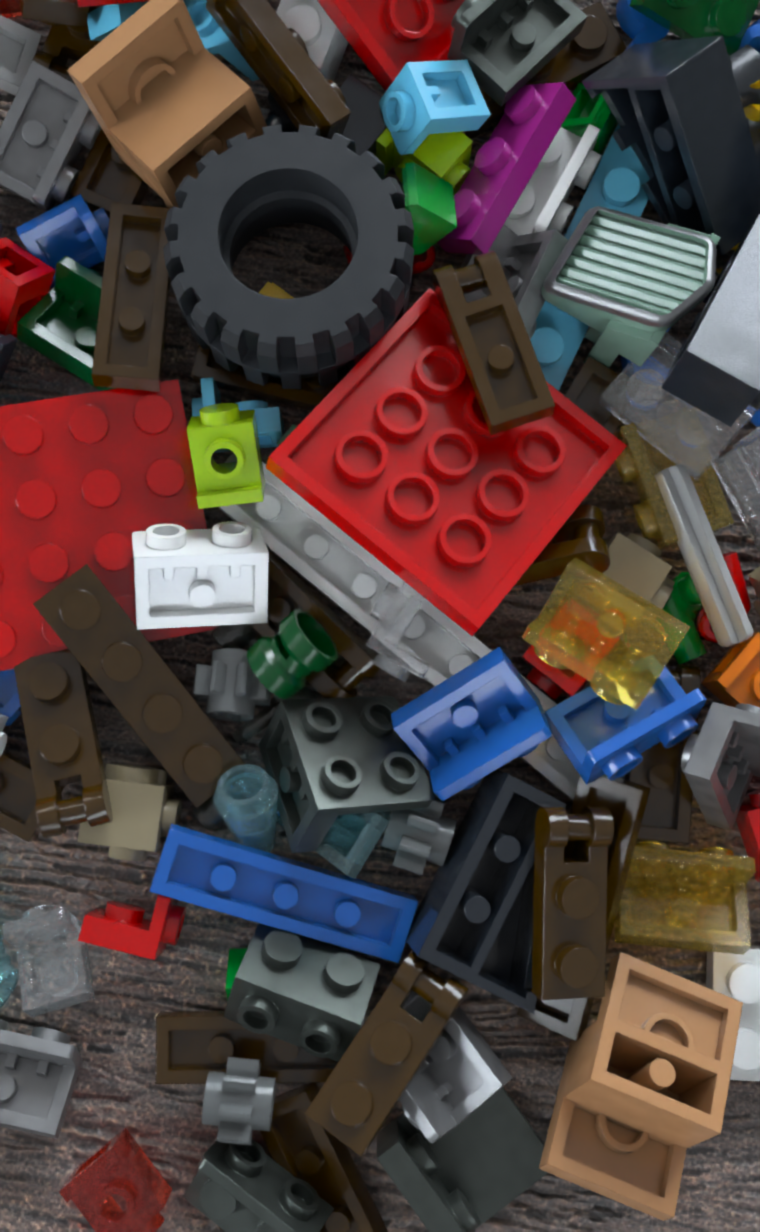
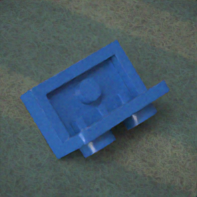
[391,647,552,801]
[545,650,707,785]

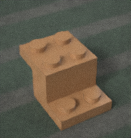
[67,0,267,208]
[539,952,743,1221]

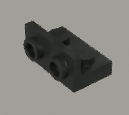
[183,1139,335,1232]

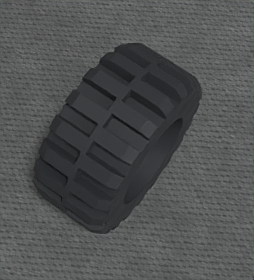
[163,125,414,389]

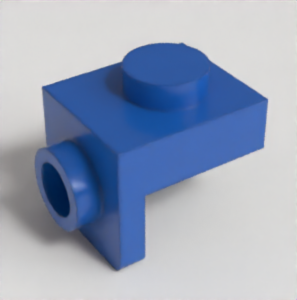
[16,194,109,289]

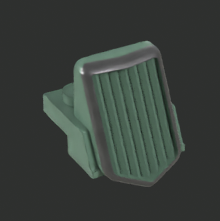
[541,206,721,368]

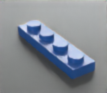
[150,824,419,963]

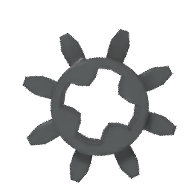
[192,648,271,721]
[381,798,457,876]
[202,1057,276,1146]

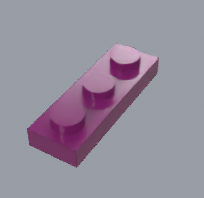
[437,82,577,255]

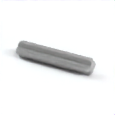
[653,464,754,647]

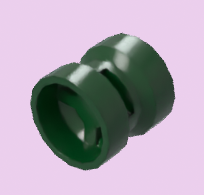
[247,609,338,700]

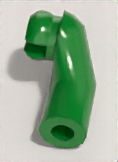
[657,572,707,665]

